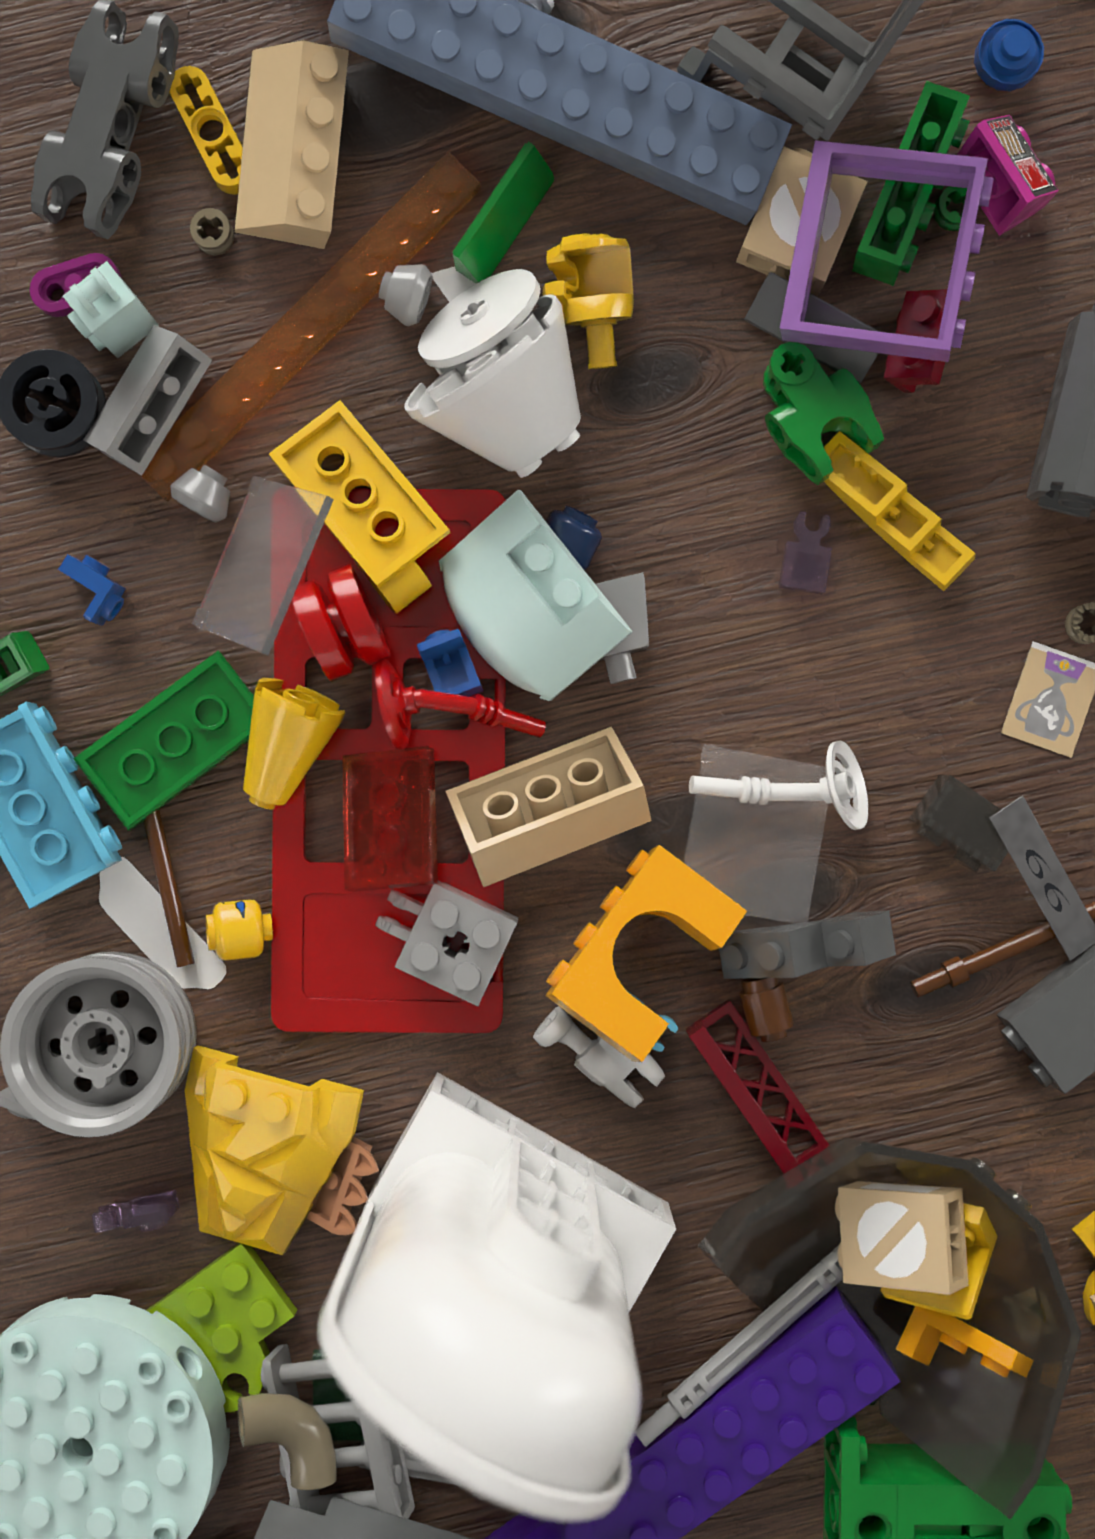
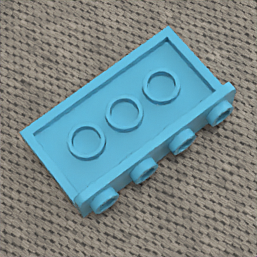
[0,701,122,909]

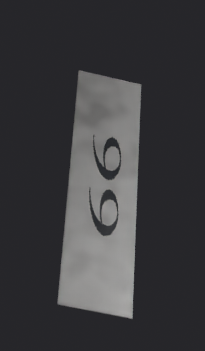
[990,795,1095,961]

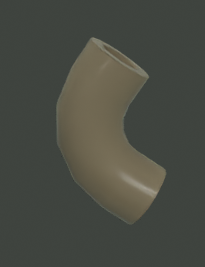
[238,1393,337,1490]

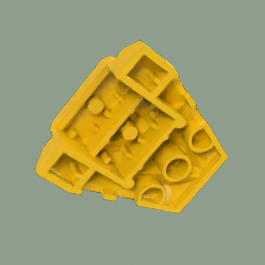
[185,1045,364,1255]

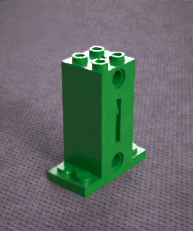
[823,1416,1072,1539]

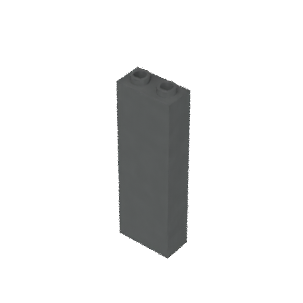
[997,944,1095,1094]

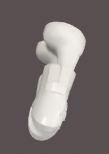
[533,1006,665,1108]

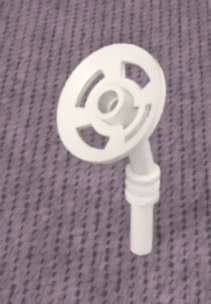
[689,741,868,830]

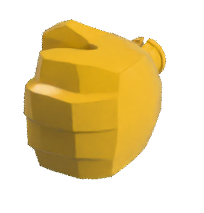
[543,233,634,369]

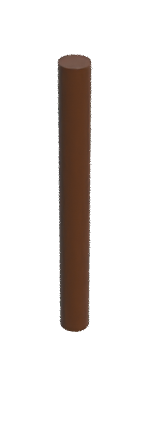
[143,810,195,968]

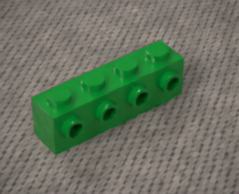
[852,81,970,286]

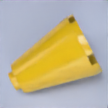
[243,678,345,809]

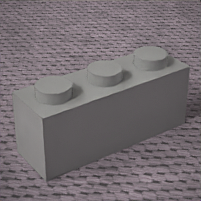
[83,325,212,476]

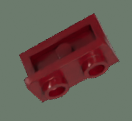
[884,289,961,393]

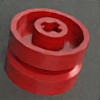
[290,564,391,682]

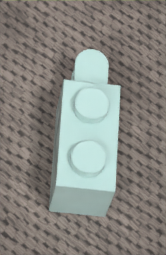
[63,261,159,358]

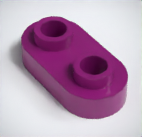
[29,253,122,317]

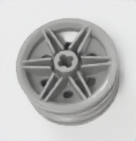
[0,951,197,1137]

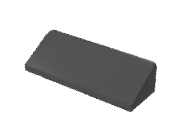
[744,272,880,384]

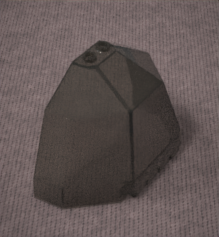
[697,1137,1081,1519]

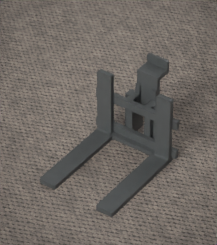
[677,0,925,141]

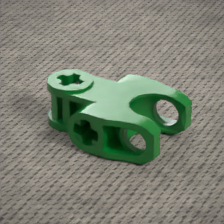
[763,342,884,485]

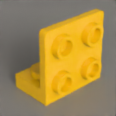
[881,1203,998,1320]

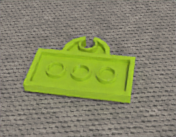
[146,1243,297,1412]

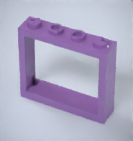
[780,140,994,362]

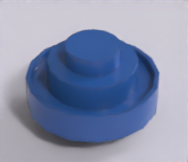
[974,19,1044,91]

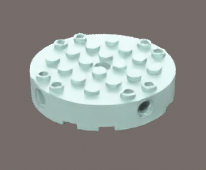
[0,1294,230,1539]

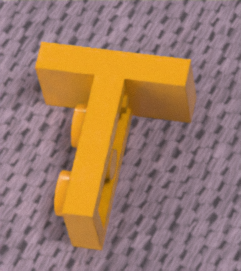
[896,1306,1034,1378]

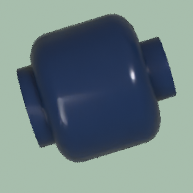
[546,505,602,570]

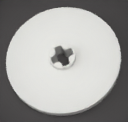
[418,269,540,368]

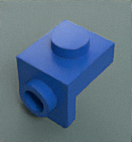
[58,554,126,626]
[417,629,483,697]

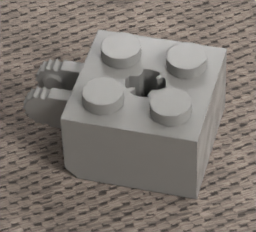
[375,880,519,1006]

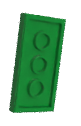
[73,650,254,830]

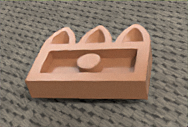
[306,1137,379,1235]

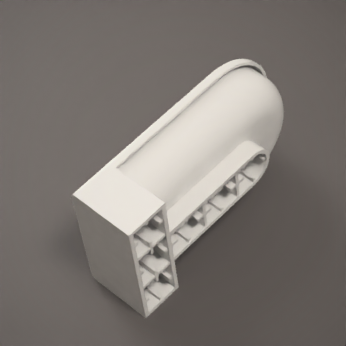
[318,1072,676,1521]

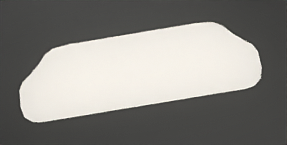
[99,857,227,989]

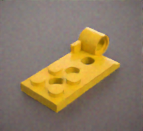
[269,400,450,614]

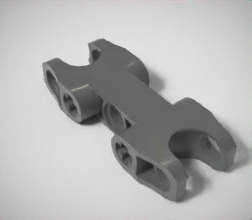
[31,0,179,239]

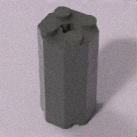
[1026,304,1095,517]

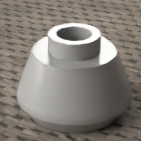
[379,264,433,326]
[170,465,231,523]

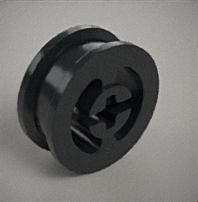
[0,349,107,458]

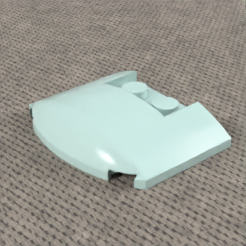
[439,490,633,701]

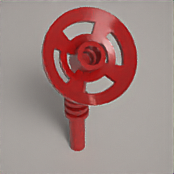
[375,659,546,750]

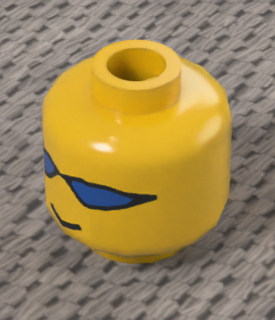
[206,900,273,961]

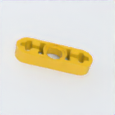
[169,66,243,195]

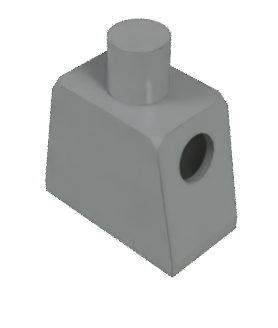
[595,572,649,684]

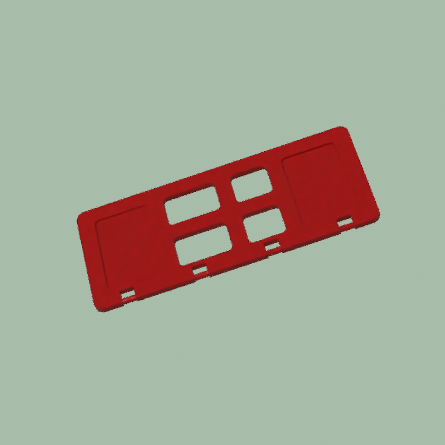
[271,488,506,1033]

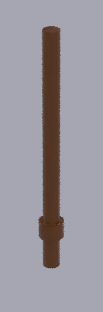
[910,901,1095,998]

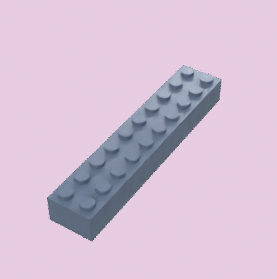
[327,0,792,225]

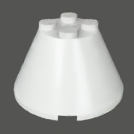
[404,294,581,478]

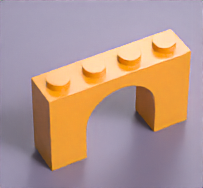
[545,845,747,1062]

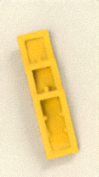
[824,431,976,591]

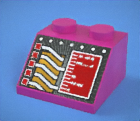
[957,115,1059,236]

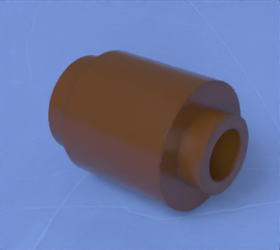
[739,978,794,1042]

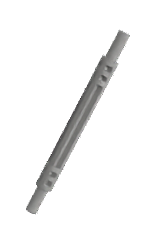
[635,1245,843,1447]

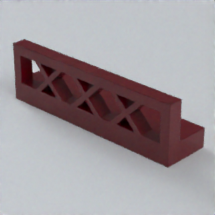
[685,999,831,1186]

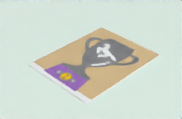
[1001,641,1095,758]

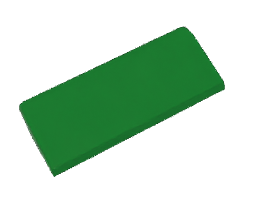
[452,141,554,284]

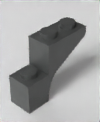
[719,910,896,979]

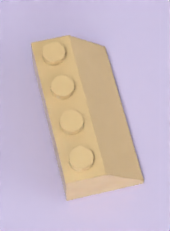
[234,40,349,249]
[446,726,652,887]

